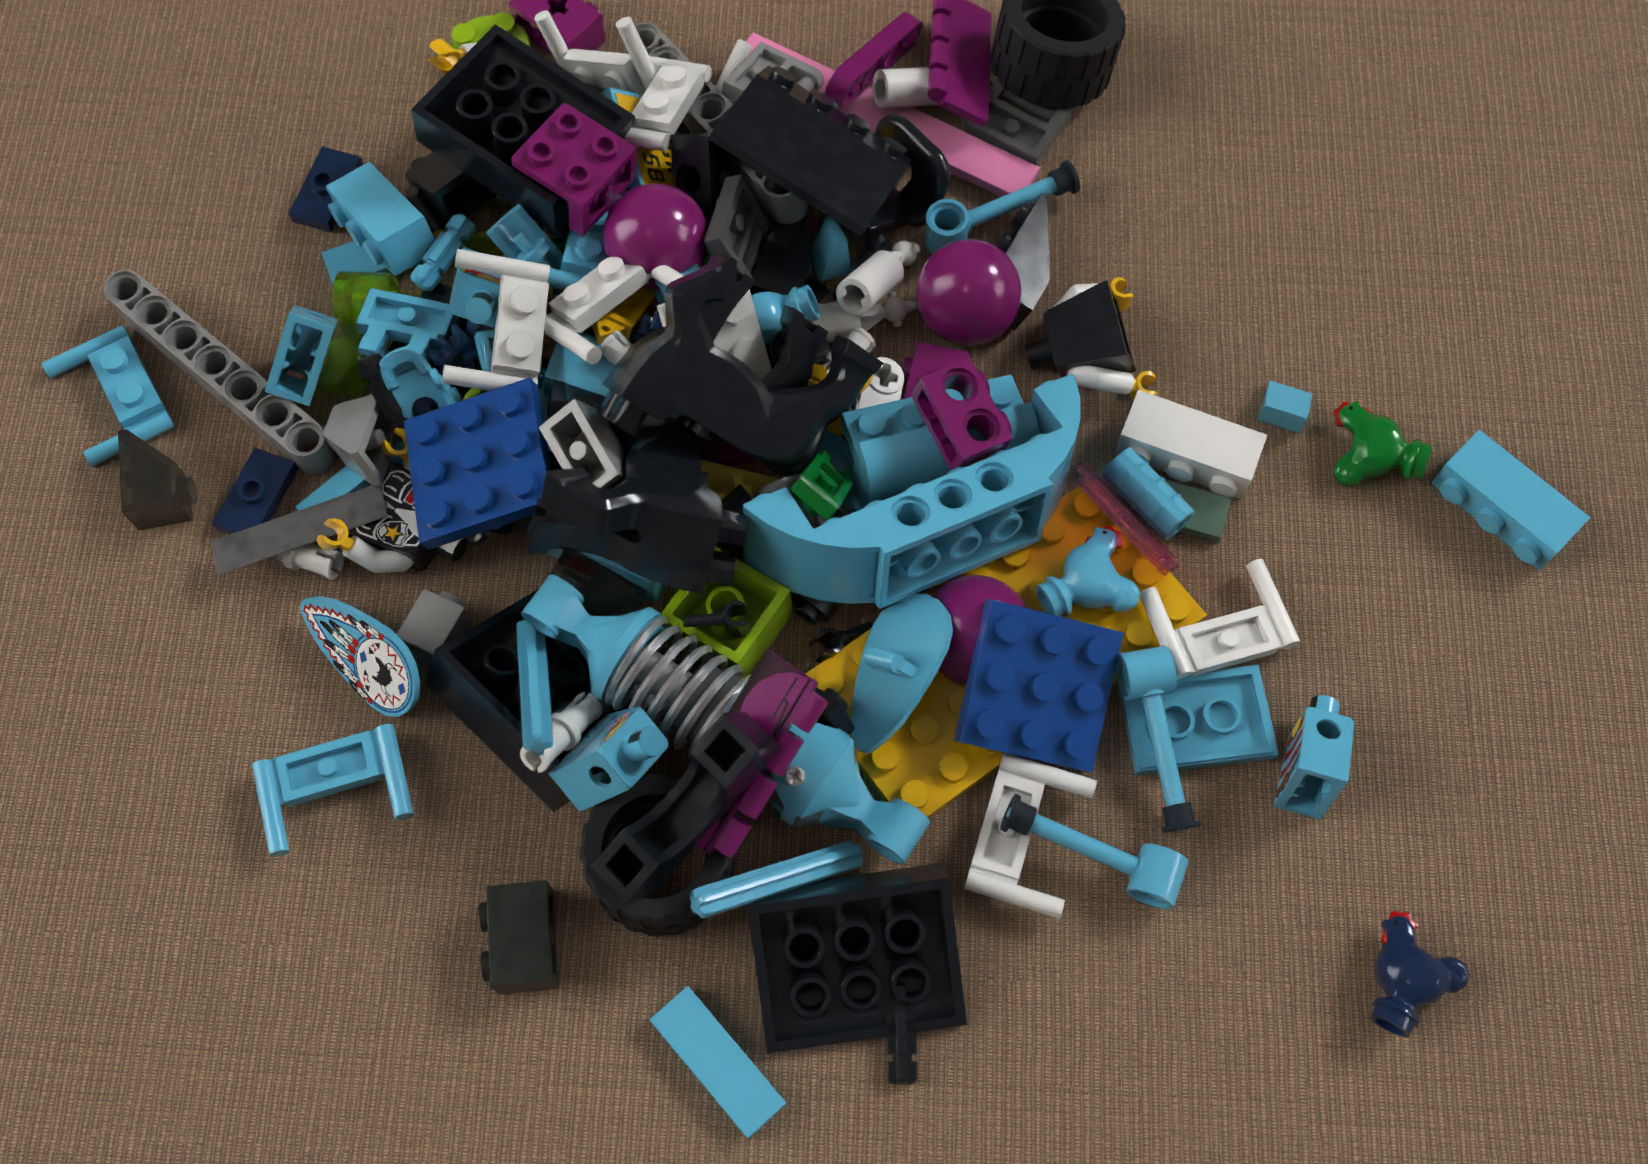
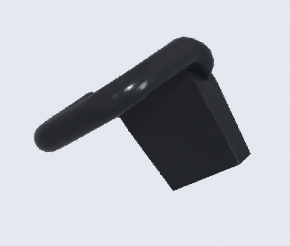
[863,114,951,238]

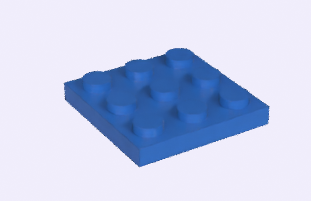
[404,377,552,550]
[953,599,1124,773]

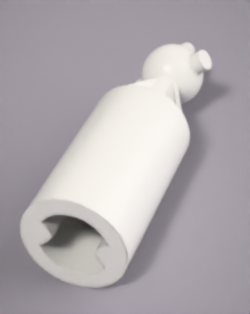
[872,67,992,108]
[836,240,920,316]
[811,291,917,343]

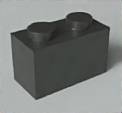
[479,880,559,995]

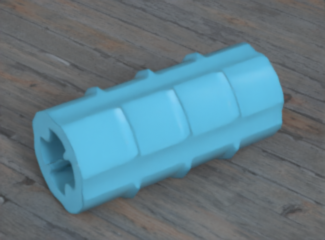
[1102,447,1195,540]

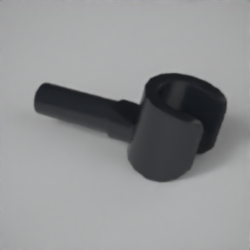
[682,600,751,637]
[808,621,873,663]

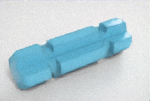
[410,214,475,291]

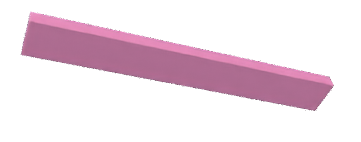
[746,32,1040,197]

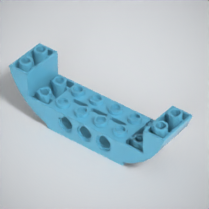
[743,374,1081,609]

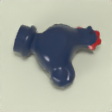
[1370,911,1470,1038]

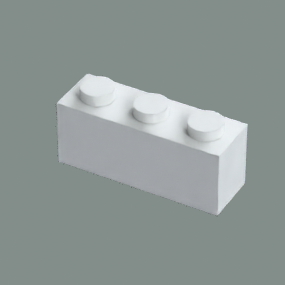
[1114,390,1267,500]

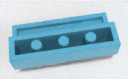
[840,375,1040,509]

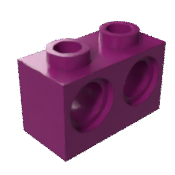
[911,357,1013,471]

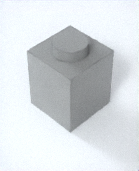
[397,589,473,664]

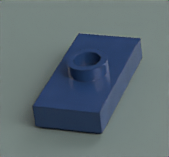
[288,146,364,232]
[212,448,299,535]

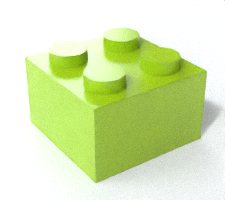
[661,547,793,678]

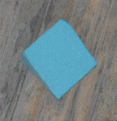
[810,216,850,281]
[1257,380,1312,433]

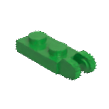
[790,450,854,521]

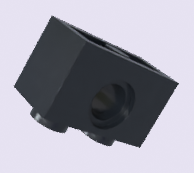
[671,132,740,226]

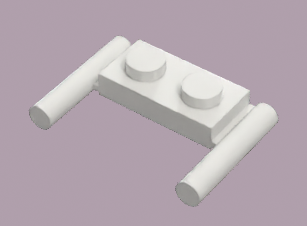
[534,10,657,95]
[624,56,711,151]
[442,249,550,391]
[544,257,685,365]
[1139,559,1301,680]
[964,753,1097,919]

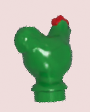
[1333,401,1433,487]

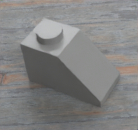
[322,394,398,487]
[539,399,624,489]

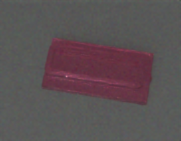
[1074,461,1181,576]

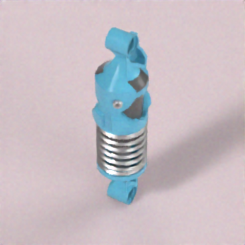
[521,574,930,865]

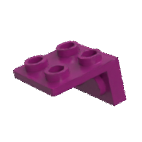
[511,103,637,237]

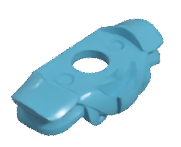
[379,346,463,419]

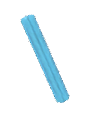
[516,620,554,756]
[690,840,863,918]

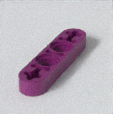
[825,11,923,107]

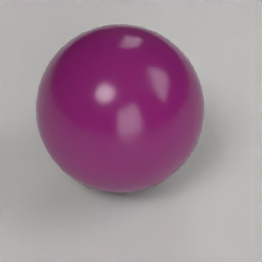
[603,183,709,291]
[916,239,1022,346]
[931,575,1027,685]

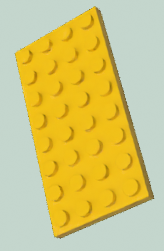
[806,479,1207,819]

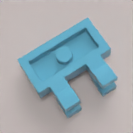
[356,288,459,364]

